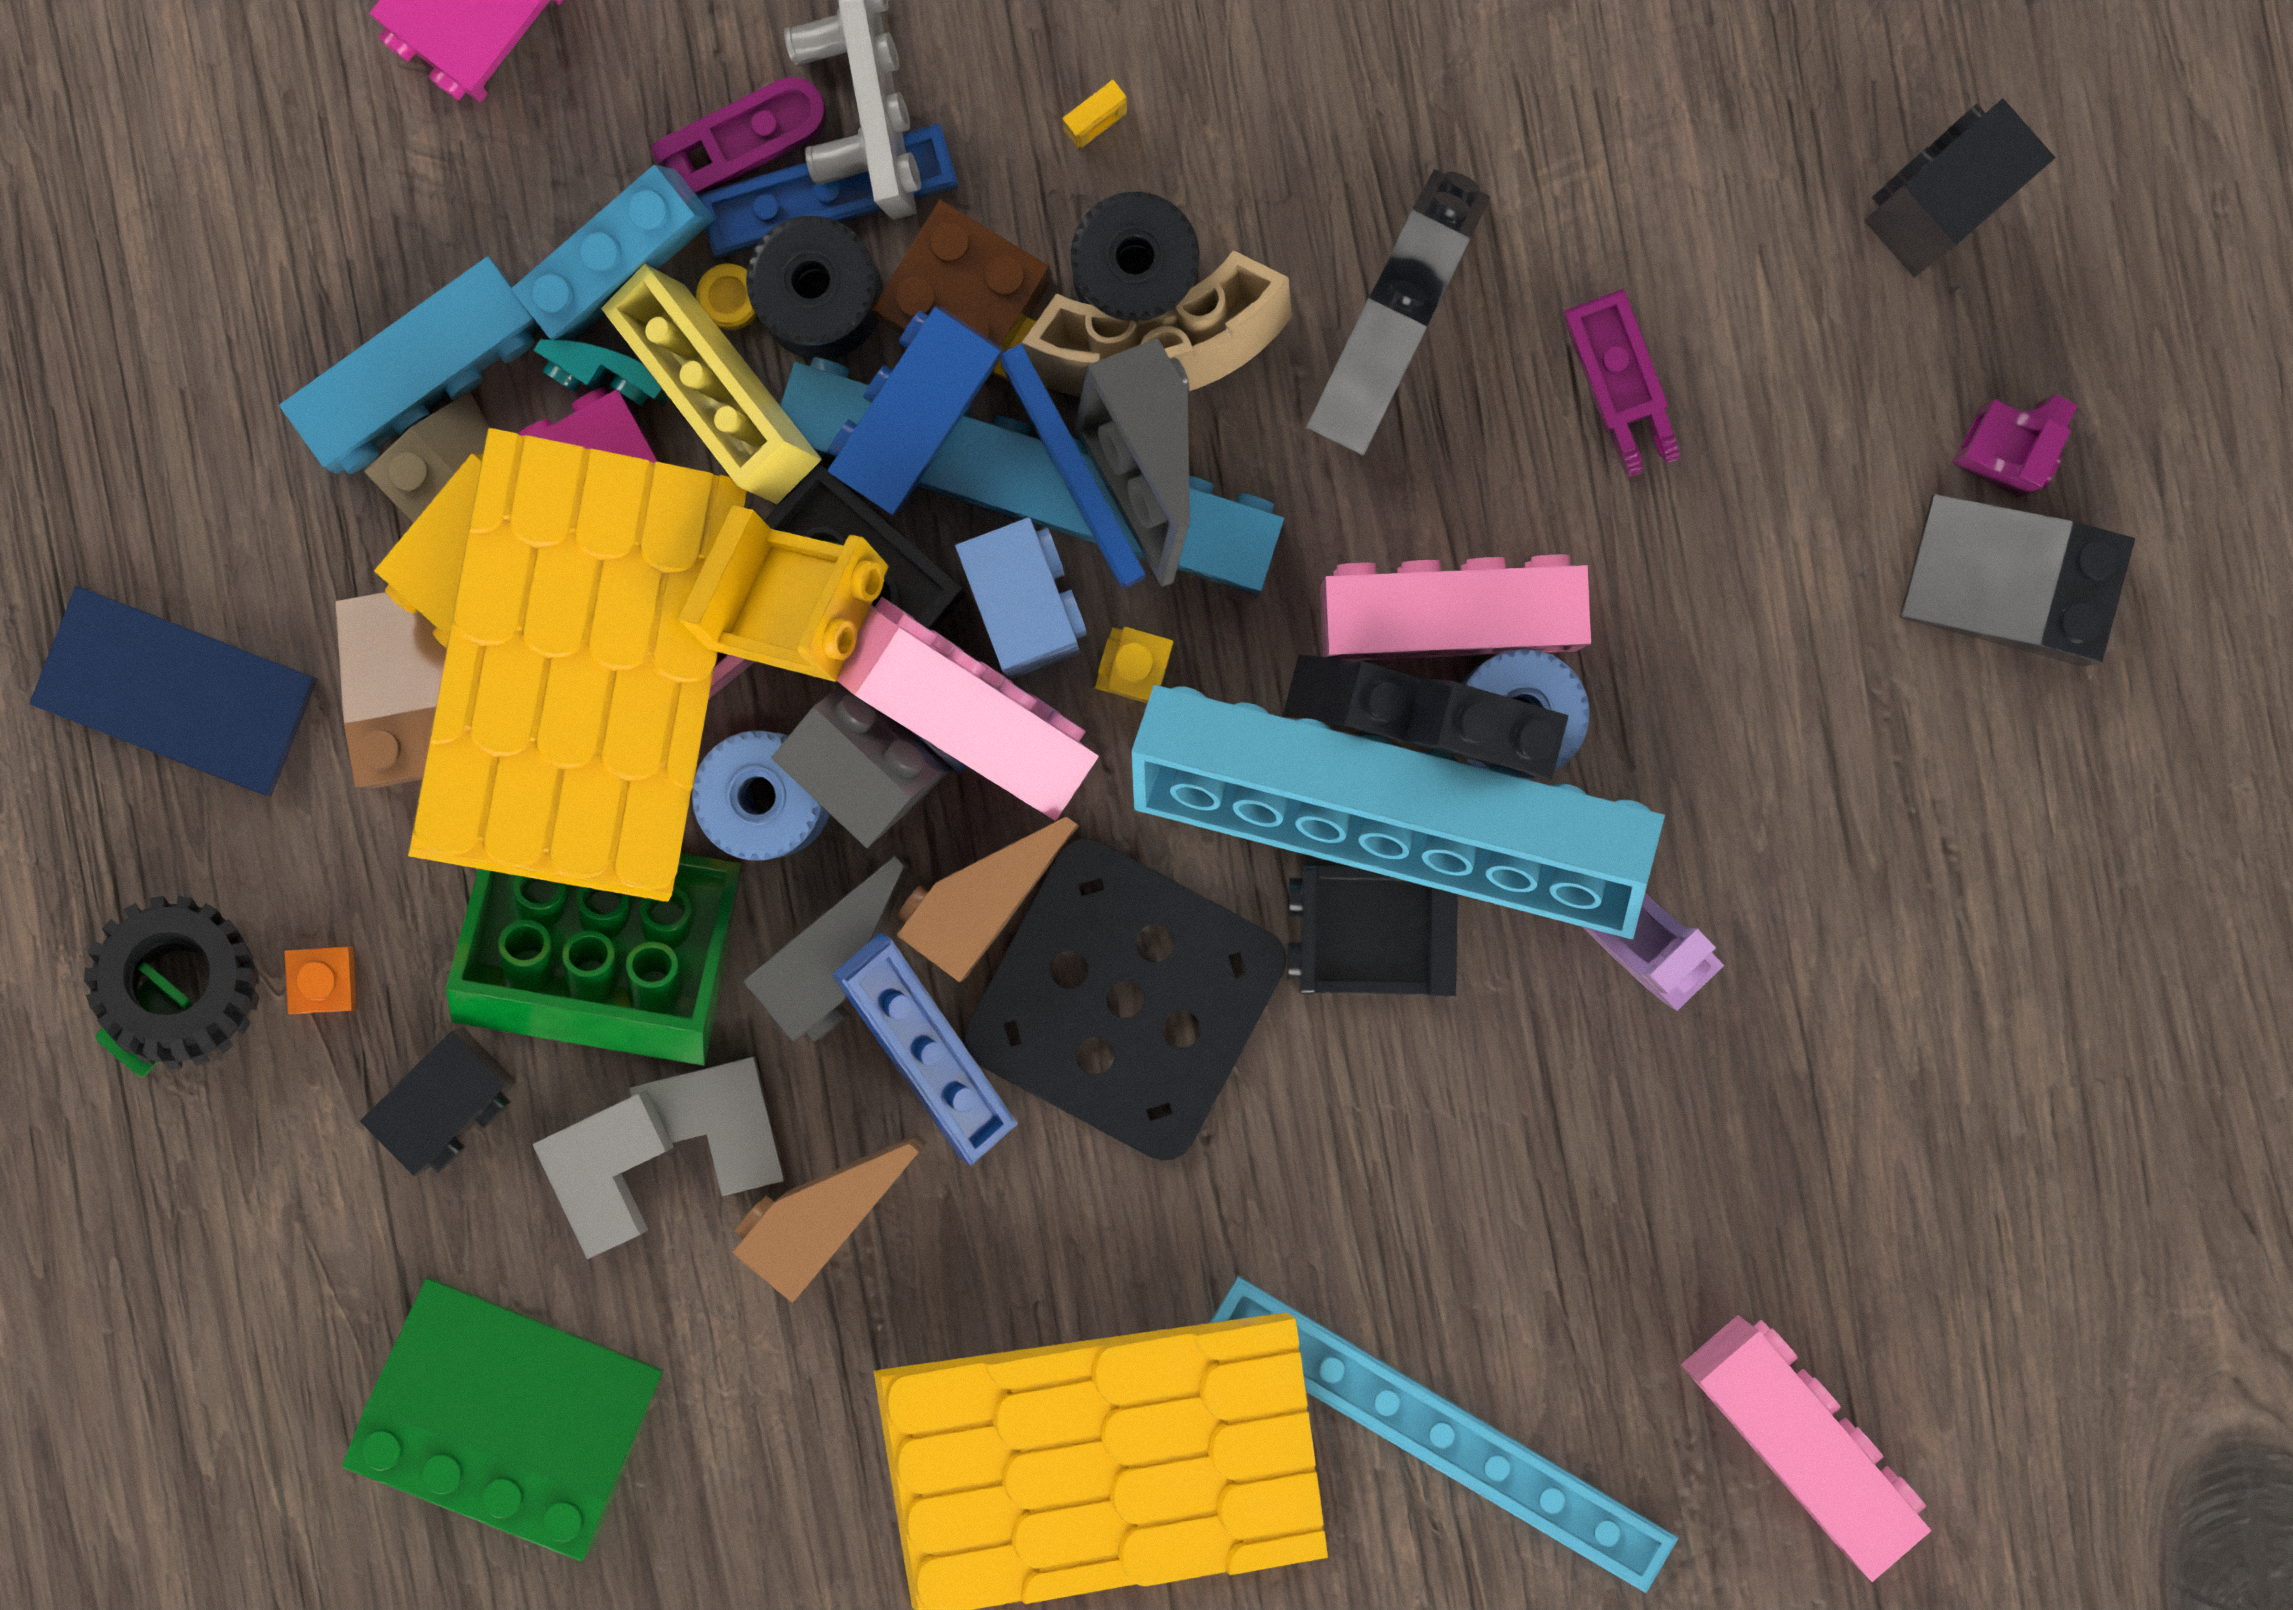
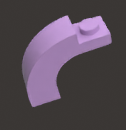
[1583,893,1724,1011]

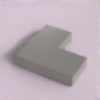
[629,1056,786,1196]
[532,1090,674,1259]

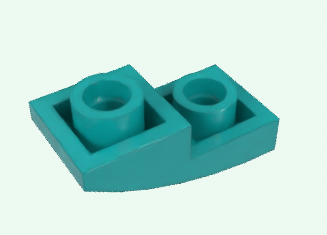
[534,339,669,407]

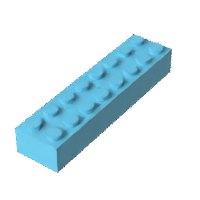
[1131,685,1665,940]

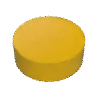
[696,264,757,330]

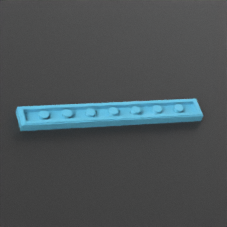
[1210,1275,1679,1593]

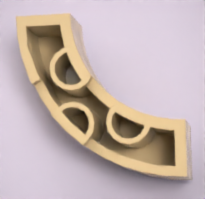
[1022,250,1292,398]

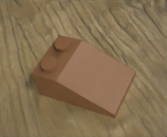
[335,592,446,789]
[896,816,1079,982]
[732,1134,927,1304]

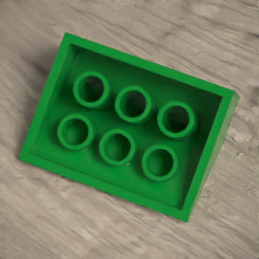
[445,853,742,1066]
[341,1277,664,1562]

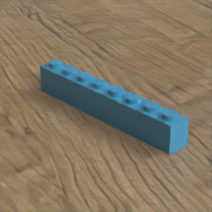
[780,357,1284,596]

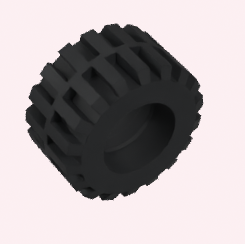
[84,896,260,1068]

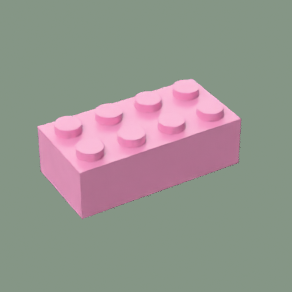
[1320,554,1591,661]
[836,597,1099,821]
[1681,1315,1932,1582]

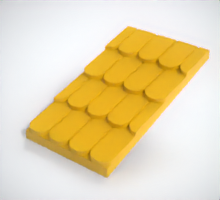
[408,428,747,902]
[873,1312,1328,1610]

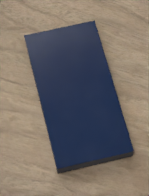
[29,586,318,796]

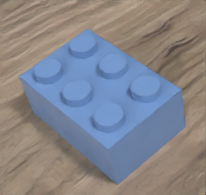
[955,517,1087,680]

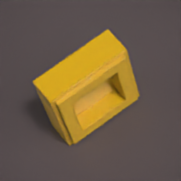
[1062,80,1127,148]

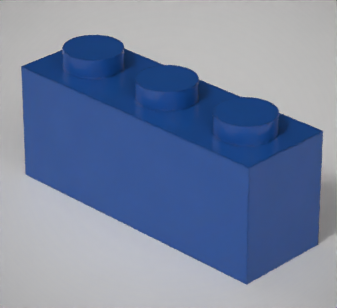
[827,307,1006,515]

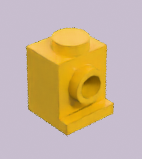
[1095,626,1174,704]

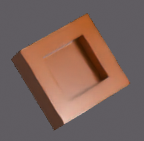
[284,946,357,1014]

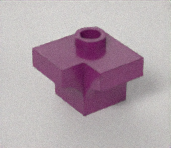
[1952,394,2078,497]

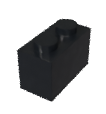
[360,1028,517,1176]

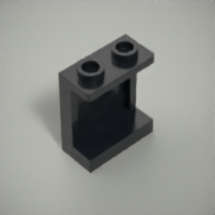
[1287,865,1458,997]

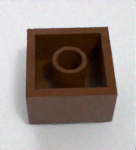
[872,199,1053,387]

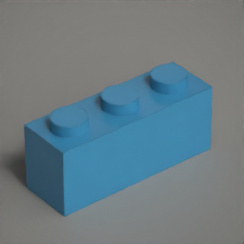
[511,164,716,341]

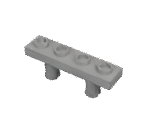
[784,0,921,220]

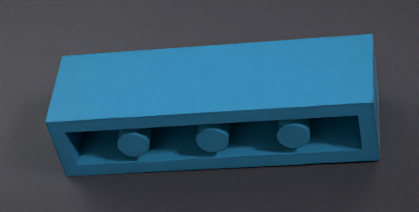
[279,256,542,475]

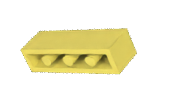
[601,264,822,504]

